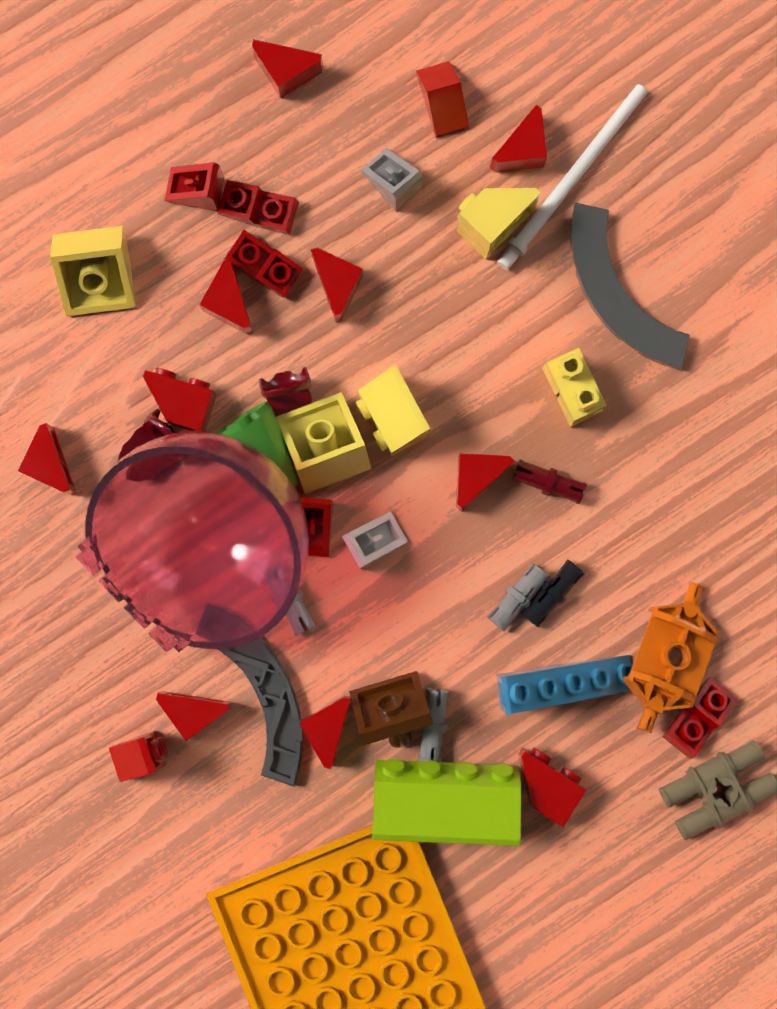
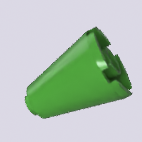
[208,401,300,503]

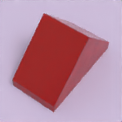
[252,39,323,98]
[416,61,469,138]
[490,104,547,172]
[164,162,224,212]
[311,247,363,322]
[200,259,253,334]
[18,423,77,495]
[456,453,515,511]
[294,497,334,557]
[156,691,232,741]
[299,695,351,770]

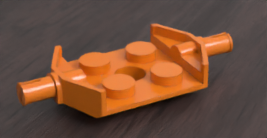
[623,582,719,734]

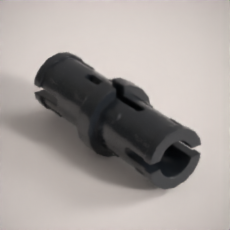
[521,559,585,628]

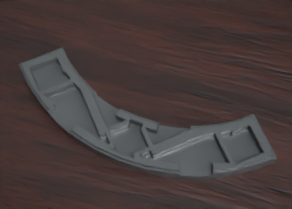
[570,202,690,370]
[195,605,303,787]

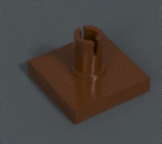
[349,671,433,748]

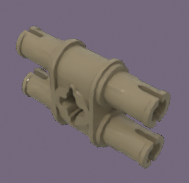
[658,740,777,840]

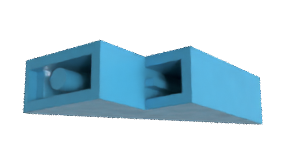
[496,655,632,715]

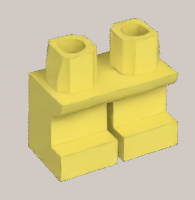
[542,348,607,427]

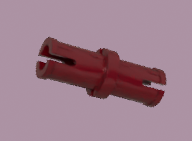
[513,459,587,504]

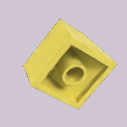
[456,188,541,259]
[50,226,136,316]
[356,365,430,456]
[276,392,371,494]

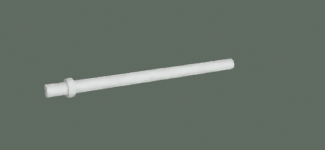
[497,84,648,270]

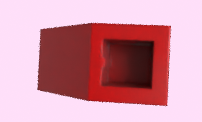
[143,367,217,435]
[109,731,169,782]
[518,747,587,827]

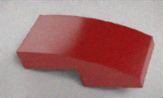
[217,180,299,235]
[223,230,303,298]
[662,677,738,759]

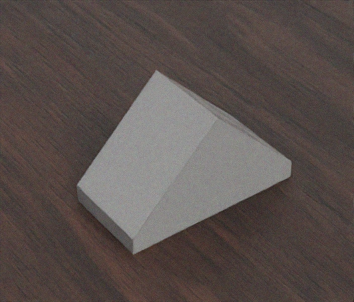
[361,148,423,211]

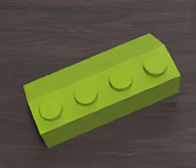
[372,759,521,846]

